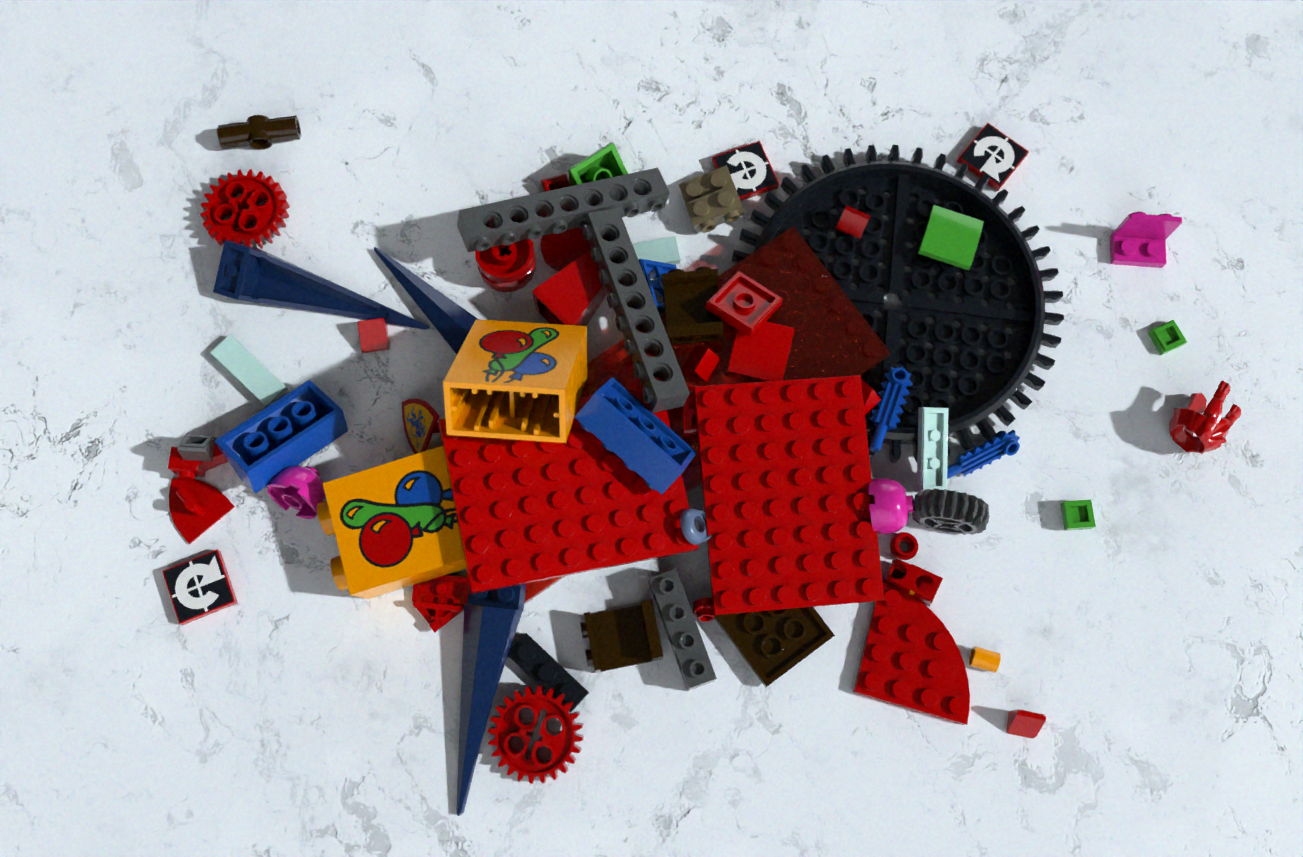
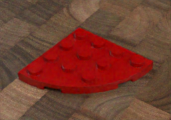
[853,582,970,725]

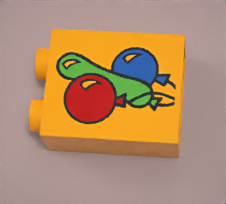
[443,319,587,443]
[317,446,466,599]

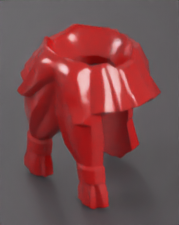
[1169,381,1242,454]

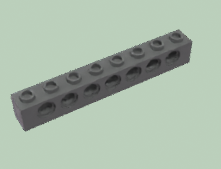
[457,168,670,252]
[582,208,689,413]

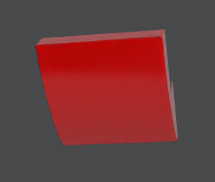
[727,321,795,381]

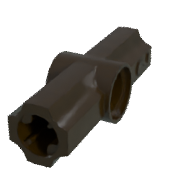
[217,115,301,150]

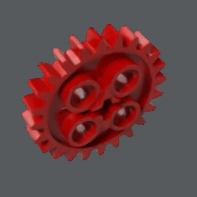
[200,169,290,249]
[487,685,584,784]

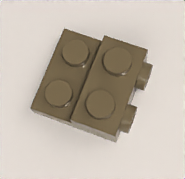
[678,165,745,233]

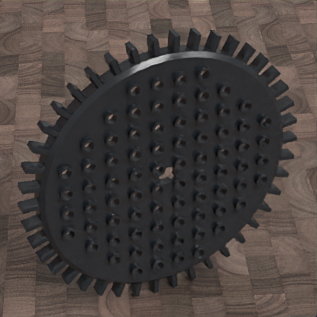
[728,145,1064,463]

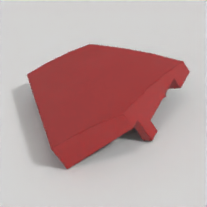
[412,575,469,633]

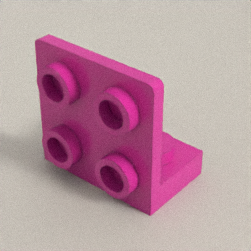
[1110,212,1182,268]

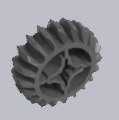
[912,488,990,535]

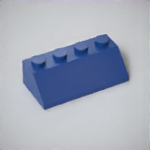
[575,377,697,495]
[215,380,349,494]

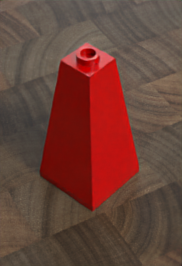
[532,250,615,326]

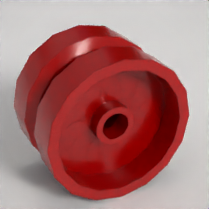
[475,228,536,292]

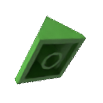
[568,142,628,186]

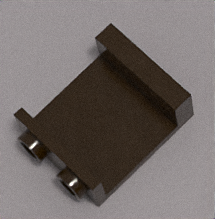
[662,267,724,345]
[580,599,664,673]

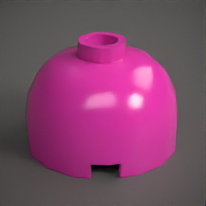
[267,466,326,519]
[868,478,914,535]

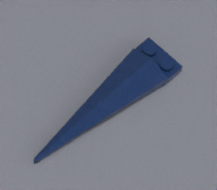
[213,240,430,330]
[374,247,478,355]
[456,584,526,816]

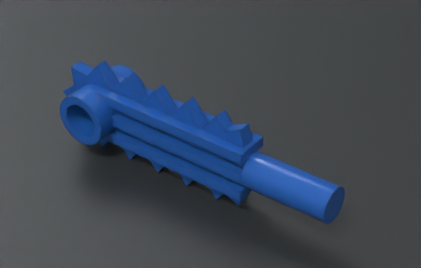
[869,366,913,453]
[947,430,1020,479]

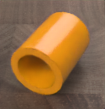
[969,646,1001,673]

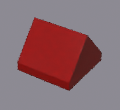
[836,205,870,239]
[682,345,720,383]

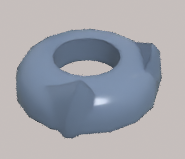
[680,508,712,545]

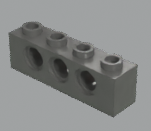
[648,569,717,691]

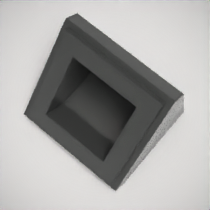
[177,434,216,462]

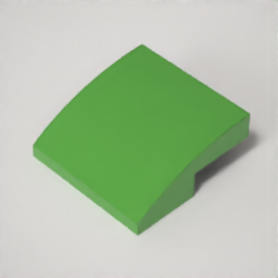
[918,205,984,270]

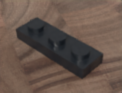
[508,633,589,713]

